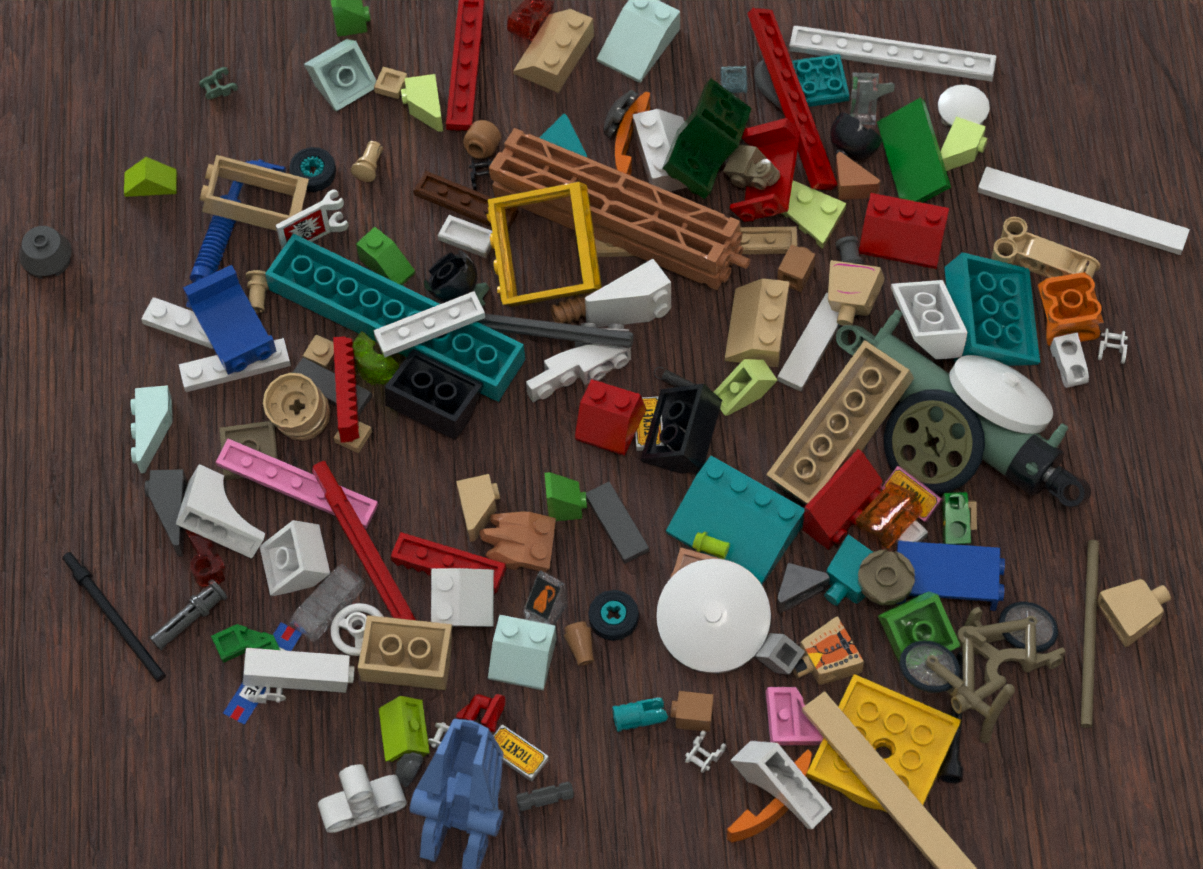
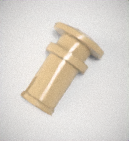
[351,141,383,182]
[246,270,269,313]

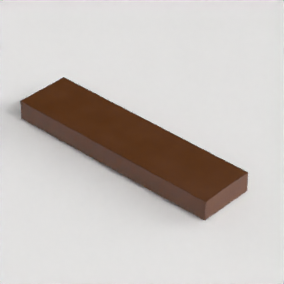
[413,170,519,230]

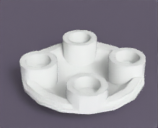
[938,85,990,126]

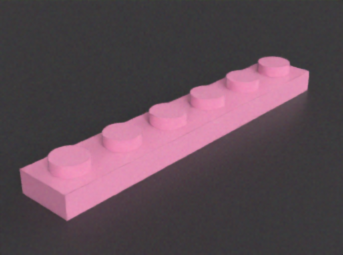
[216,439,378,529]

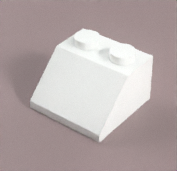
[260,520,330,596]
[431,568,494,627]

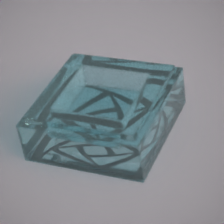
[721,66,747,93]

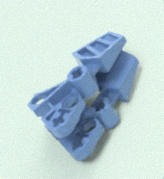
[410,719,504,869]

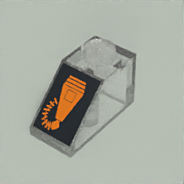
[524,570,567,625]

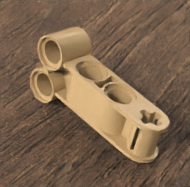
[991,217,1100,278]

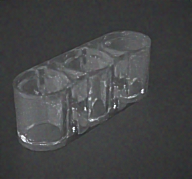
[290,564,365,641]

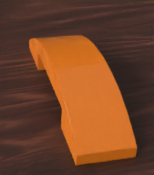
[615,92,651,176]
[727,749,812,843]

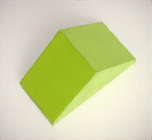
[124,157,177,197]

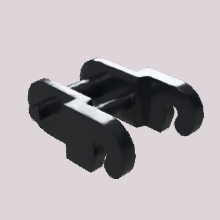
[469,157,493,190]

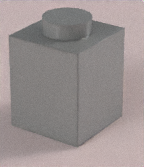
[754,633,805,675]

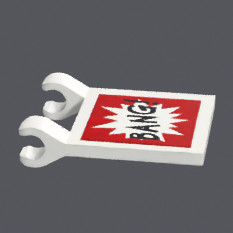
[276,189,349,249]

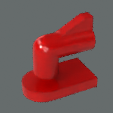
[456,694,506,733]

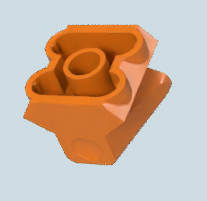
[1038,272,1104,346]

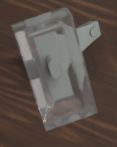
[850,72,895,125]

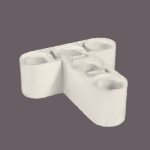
[318,764,407,833]

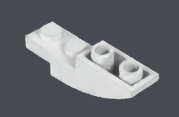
[526,344,631,402]

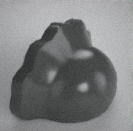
[395,752,423,787]

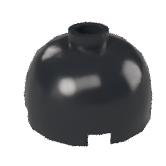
[830,112,883,161]
[424,250,478,303]

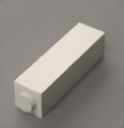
[243,648,354,693]

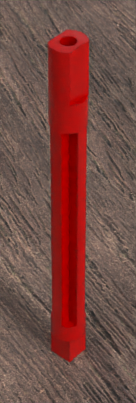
[312,461,416,620]

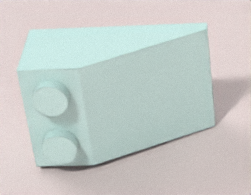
[597,0,680,83]

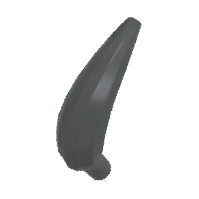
[754,59,783,110]

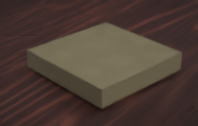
[219,421,278,480]

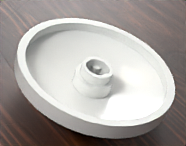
[950,355,1053,434]
[657,559,771,674]

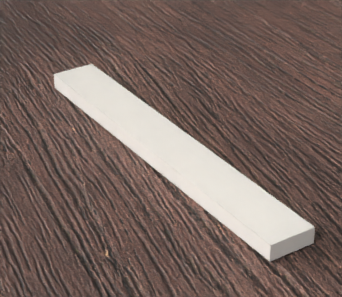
[789,25,996,82]
[977,167,1190,255]

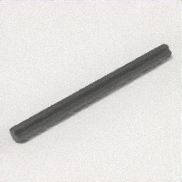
[476,314,634,348]

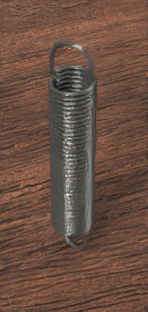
[654,367,695,387]

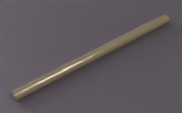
[1081,540,1099,728]

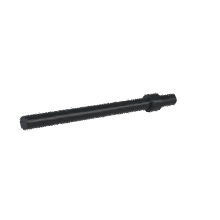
[62,552,166,682]

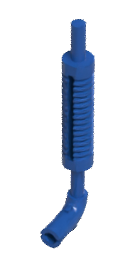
[186,159,286,309]

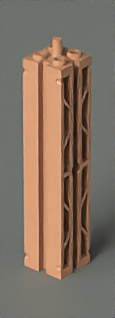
[489,128,750,290]

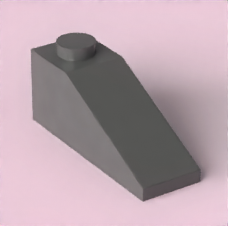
[145,469,188,557]

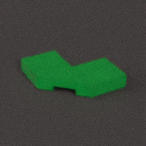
[211,624,280,663]

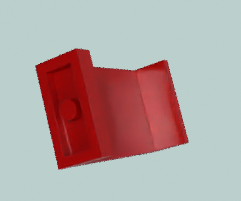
[730,118,800,222]

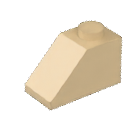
[456,474,500,542]

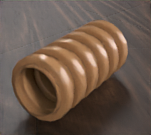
[551,292,594,324]

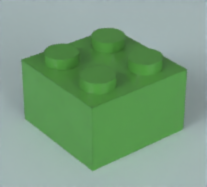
[878,591,960,671]

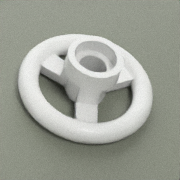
[331,603,384,656]

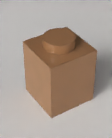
[777,244,816,292]
[671,691,713,732]

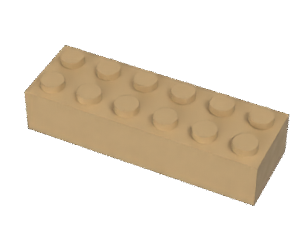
[766,340,914,505]

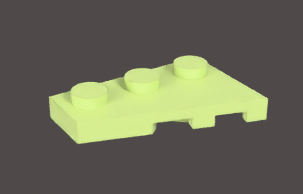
[782,180,846,249]

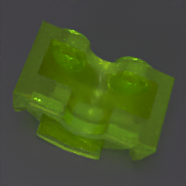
[353,331,399,385]

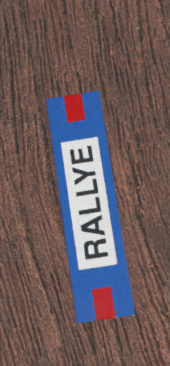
[223,622,302,725]

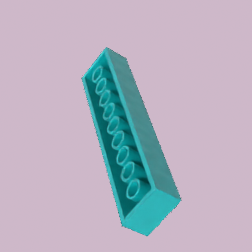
[265,233,525,402]

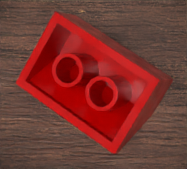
[859,193,949,269]
[803,449,883,550]

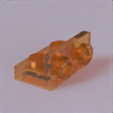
[855,482,923,548]

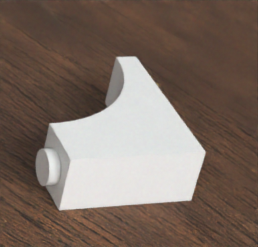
[176,464,265,558]
[730,741,832,829]

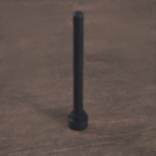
[939,652,964,783]

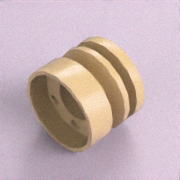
[263,373,331,441]

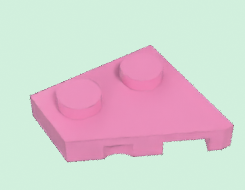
[766,687,824,745]

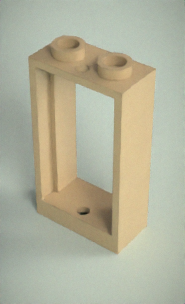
[200,155,309,231]

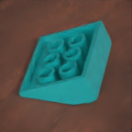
[944,252,1040,366]
[666,455,804,585]

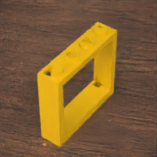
[486,182,602,307]

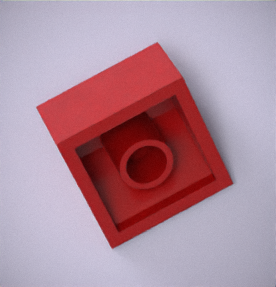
[575,379,647,456]

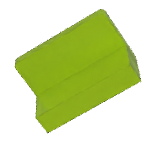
[379,696,430,762]

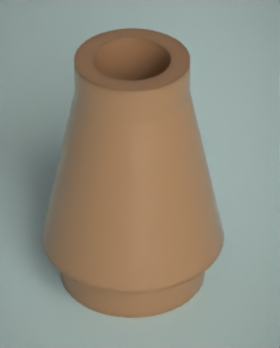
[564,621,594,666]

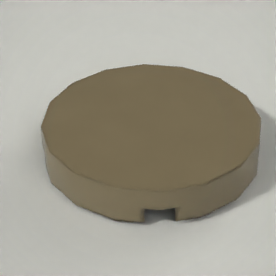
[858,550,915,605]

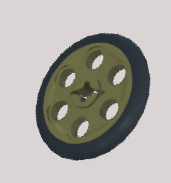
[884,389,985,494]

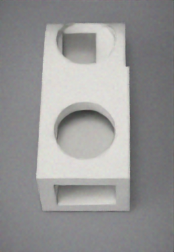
[1050,332,1089,388]

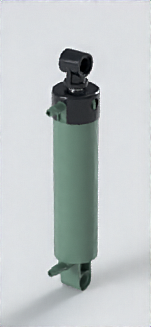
[836,310,1091,507]

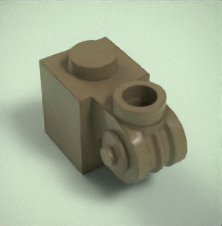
[723,145,780,190]

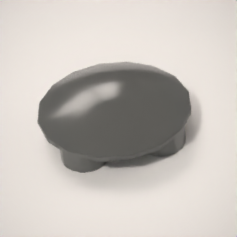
[603,90,638,138]

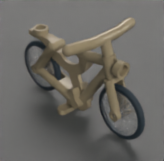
[900,602,1066,743]

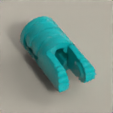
[612,697,668,732]

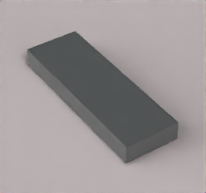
[292,357,372,417]
[586,482,649,564]

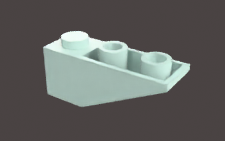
[131,385,173,473]

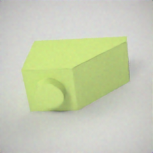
[401,74,443,132]
[940,117,988,171]
[714,359,778,416]

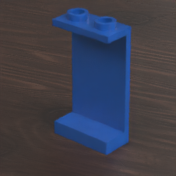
[183,265,277,375]
[896,541,1005,611]

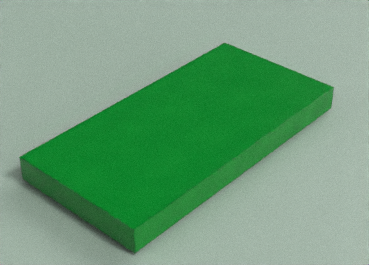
[877,98,951,203]

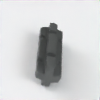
[516,782,574,811]

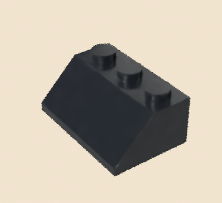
[384,349,483,440]
[640,383,722,474]

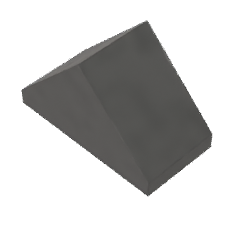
[777,563,830,614]

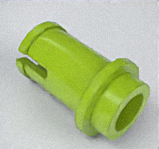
[692,532,730,559]

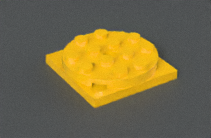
[807,674,961,813]

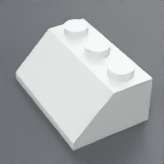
[633,109,687,192]
[891,280,968,359]

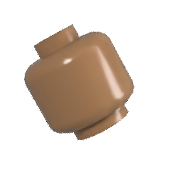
[463,120,501,159]

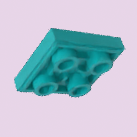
[792,54,850,107]

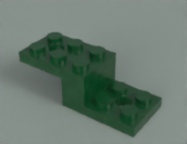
[662,78,752,199]

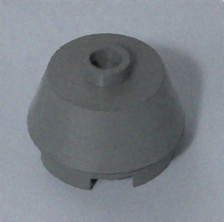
[19,226,72,279]

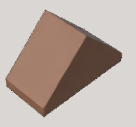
[835,151,881,200]

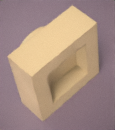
[374,67,408,99]
[303,335,334,370]
[334,421,372,454]

